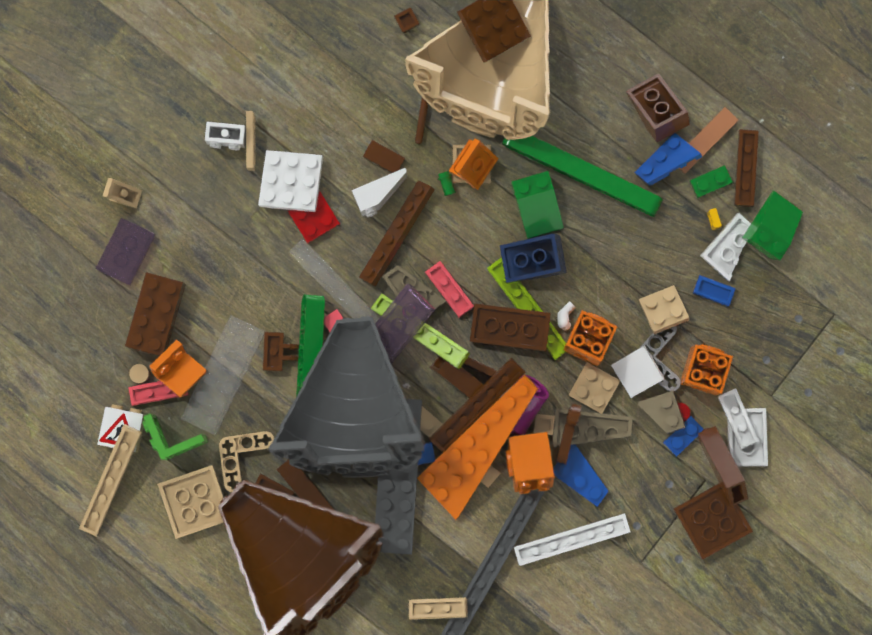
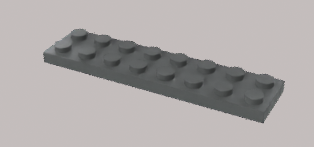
[375,399,422,555]

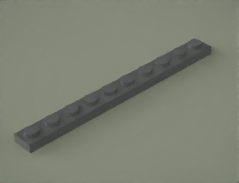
[441,489,545,635]

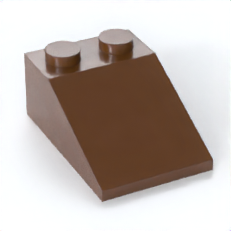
[626,73,690,142]

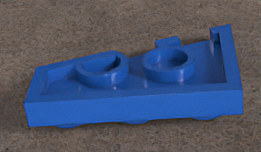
[635,133,702,186]
[553,445,608,507]

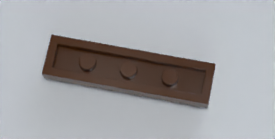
[734,129,759,207]

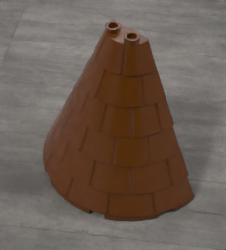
[218,480,383,635]

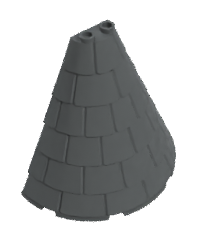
[269,316,424,478]

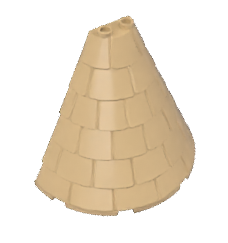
[405,0,550,140]

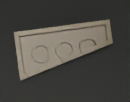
[552,409,633,448]

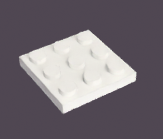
[258,150,323,212]

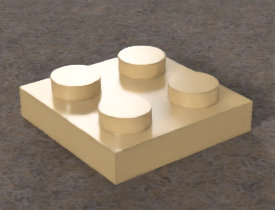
[639,285,689,334]
[568,362,620,414]

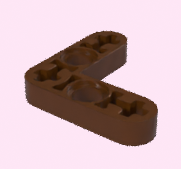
[556,404,582,464]

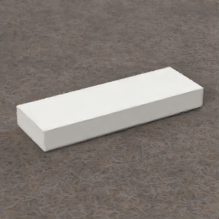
[718,389,759,449]

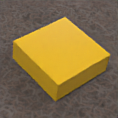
[707,208,722,230]

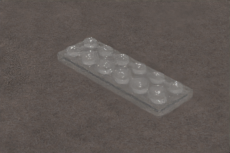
[181,315,265,435]

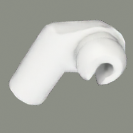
[557,301,576,331]

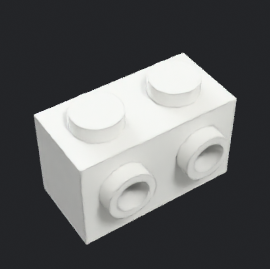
[205,122,246,150]

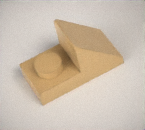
[103,178,142,208]

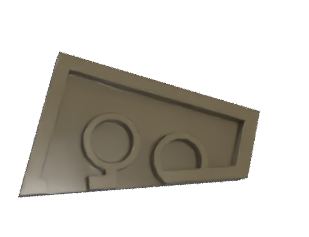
[382,265,447,319]

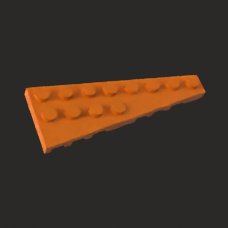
[417,375,538,520]

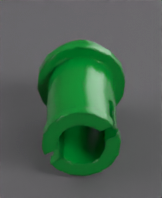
[437,171,456,196]

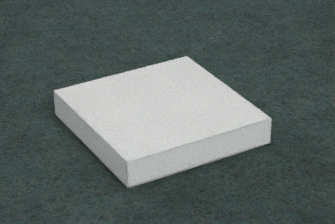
[611,345,664,398]

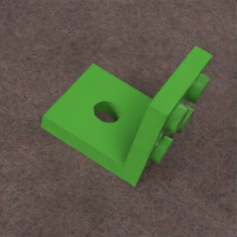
[142,414,209,460]

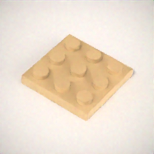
[158,465,224,539]

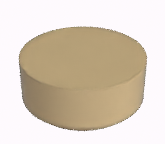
[129,364,149,384]

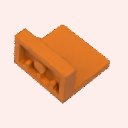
[149,340,207,398]

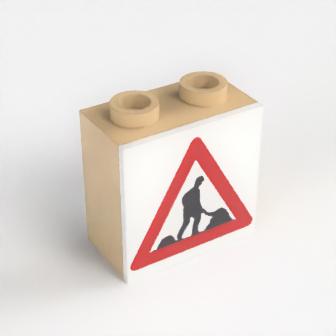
[97,404,146,453]

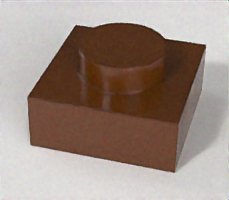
[394,7,420,34]

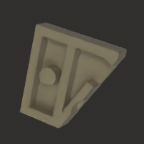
[638,391,686,434]

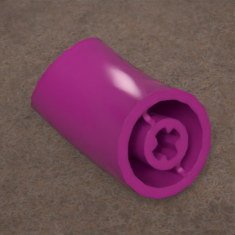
[509,374,549,437]

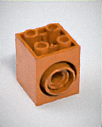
[563,310,618,367]
[680,344,733,396]
[506,432,554,494]

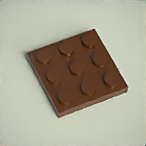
[457,0,531,63]
[673,483,753,560]

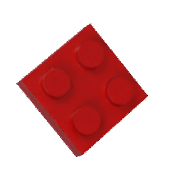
[288,192,340,244]

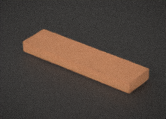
[679,107,738,174]

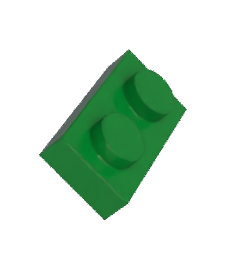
[689,165,733,198]

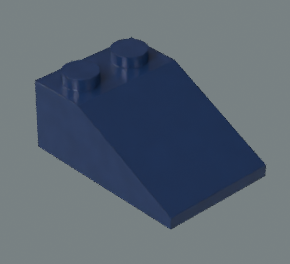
[500,234,567,283]

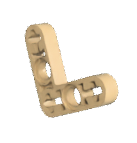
[219,431,275,492]

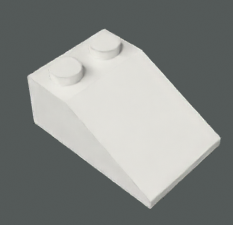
[352,168,407,217]

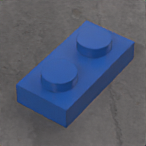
[663,416,704,456]

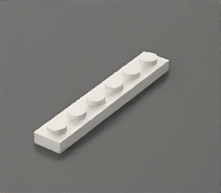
[514,513,630,566]

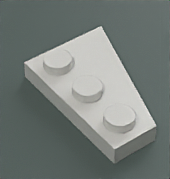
[700,213,751,281]

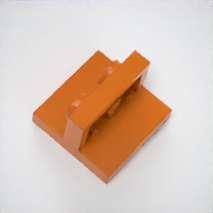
[449,139,499,190]

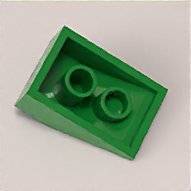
[511,171,564,239]
[742,190,803,260]

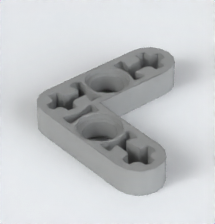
[640,326,681,392]

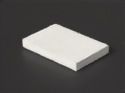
[727,408,768,467]

